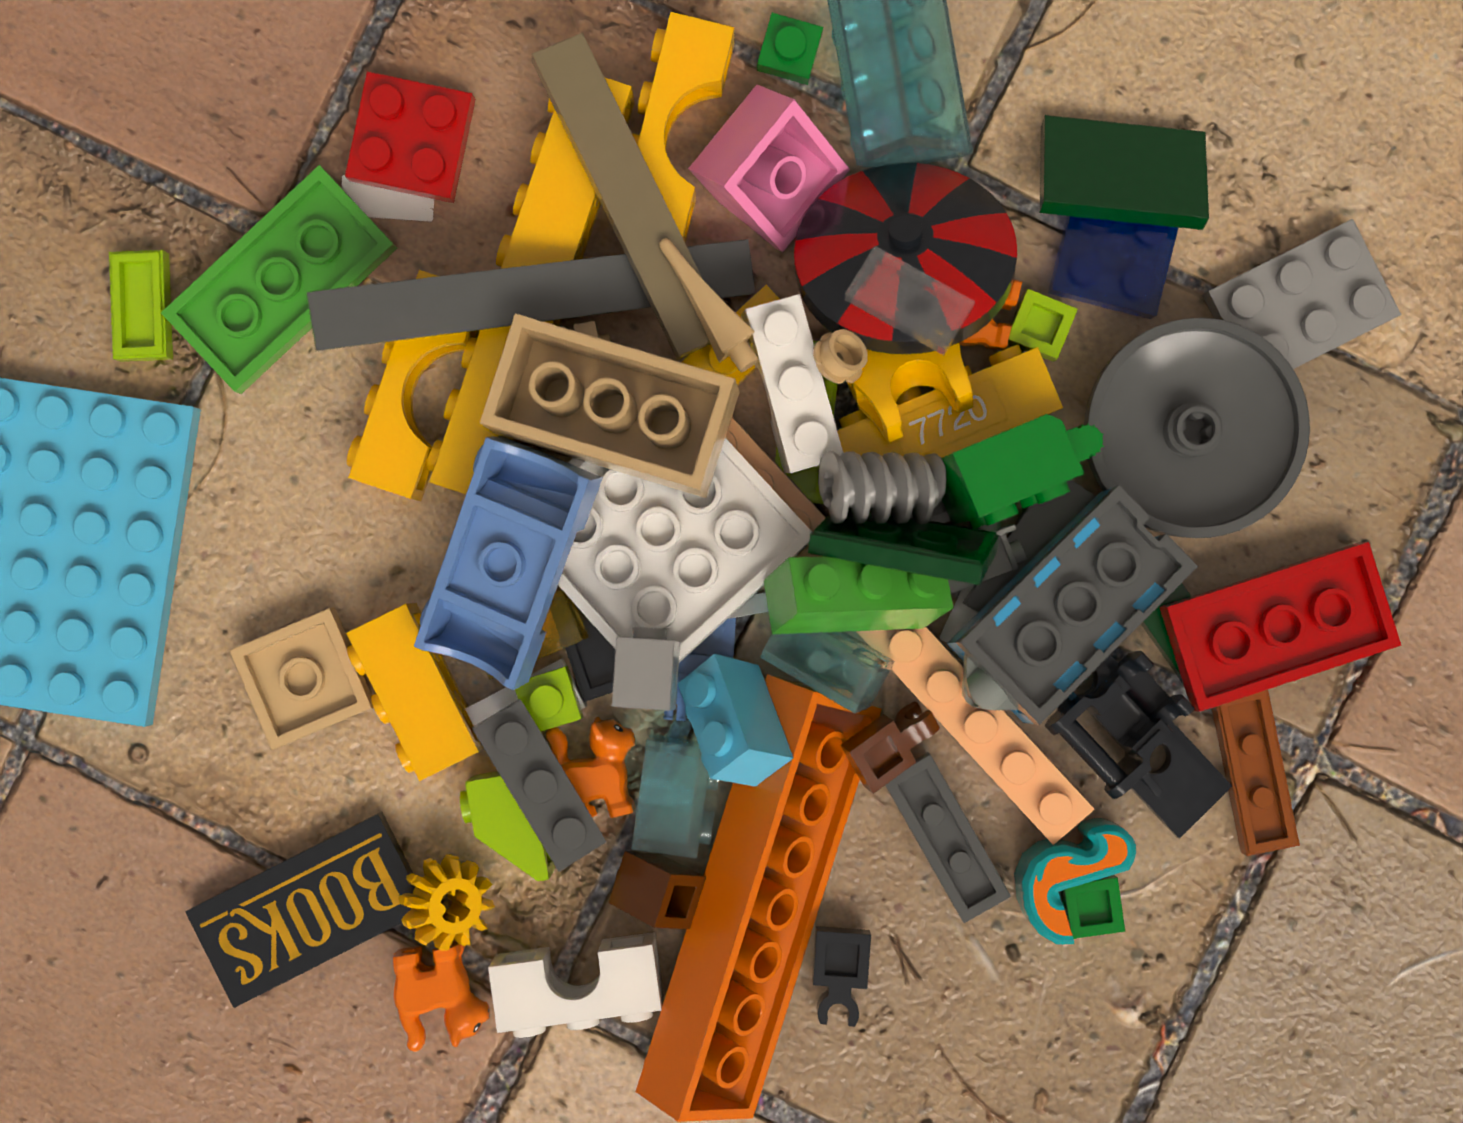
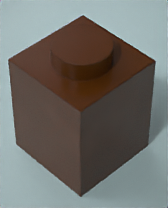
[609,851,706,929]

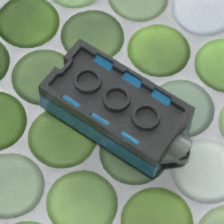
[947,485,1198,725]

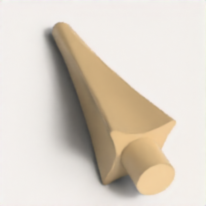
[659,238,759,372]

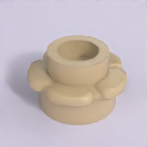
[813,329,868,384]

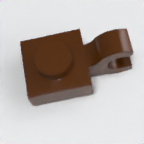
[840,701,940,794]

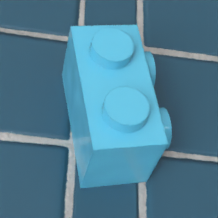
[678,654,794,787]

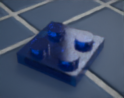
[1048,216,1178,319]

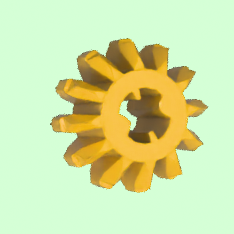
[398,854,495,951]

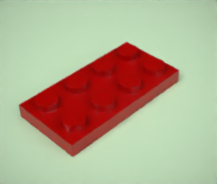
[1159,542,1402,712]

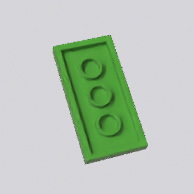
[161,165,398,394]

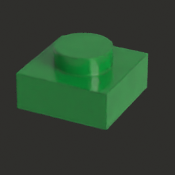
[757,12,824,85]
[1061,875,1126,939]

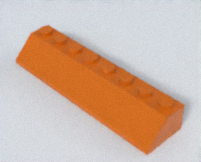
[635,674,882,1122]

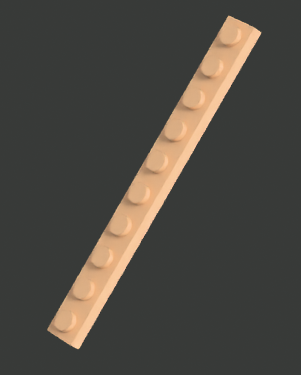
[725,416,1094,845]

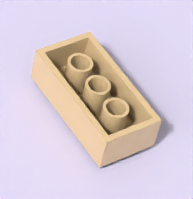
[480,314,740,498]

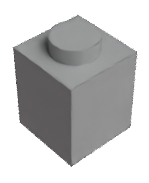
[612,627,680,711]

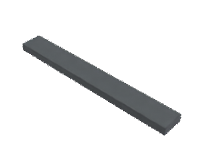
[306,239,756,351]

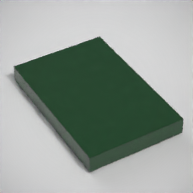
[1040,115,1209,230]
[808,507,1000,585]

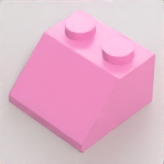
[688,84,850,252]

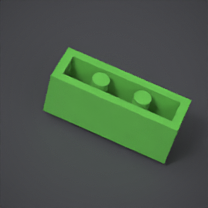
[764,557,954,634]

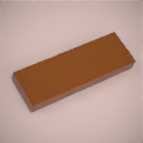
[1212,690,1300,856]

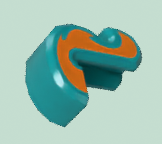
[1014,818,1136,945]

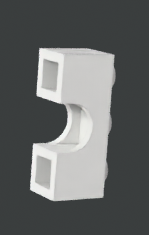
[741,294,843,473]
[488,932,664,1038]

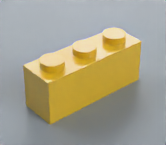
[346,603,484,781]

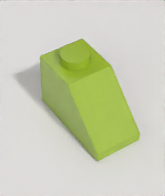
[460,771,555,882]

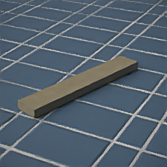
[532,33,711,360]

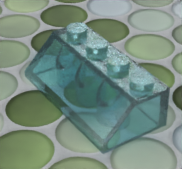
[827,0,973,168]

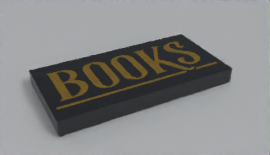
[185,811,415,1008]

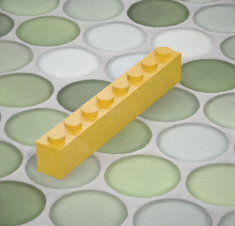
[427,77,635,495]

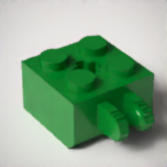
[941,414,1104,529]

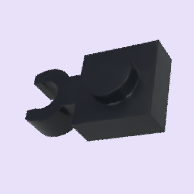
[812,926,871,1027]

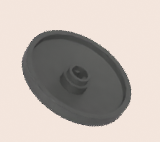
[1084,318,1310,538]

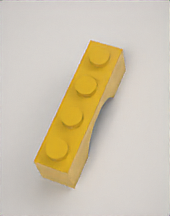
[632,12,734,244]
[346,270,480,501]

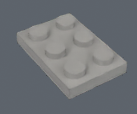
[1202,219,1401,369]

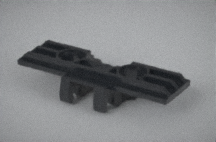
[1045,650,1232,839]

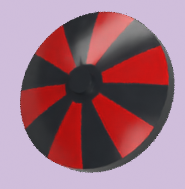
[794,163,1017,355]

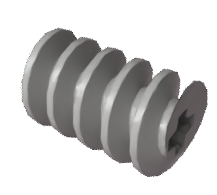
[818,451,946,524]

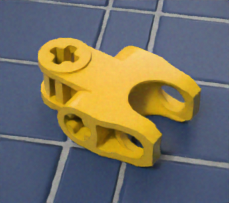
[847,343,974,443]

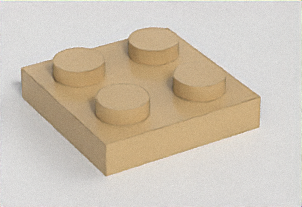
[229,608,374,750]

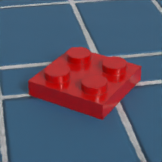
[345,71,476,203]

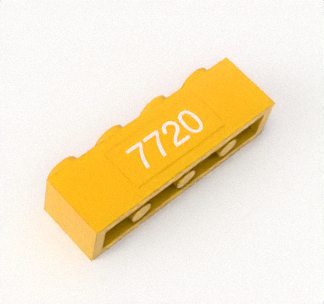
[837,345,1063,458]

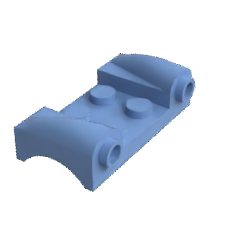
[414,436,603,690]

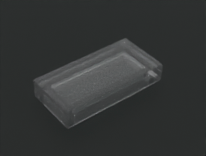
[845,246,975,355]

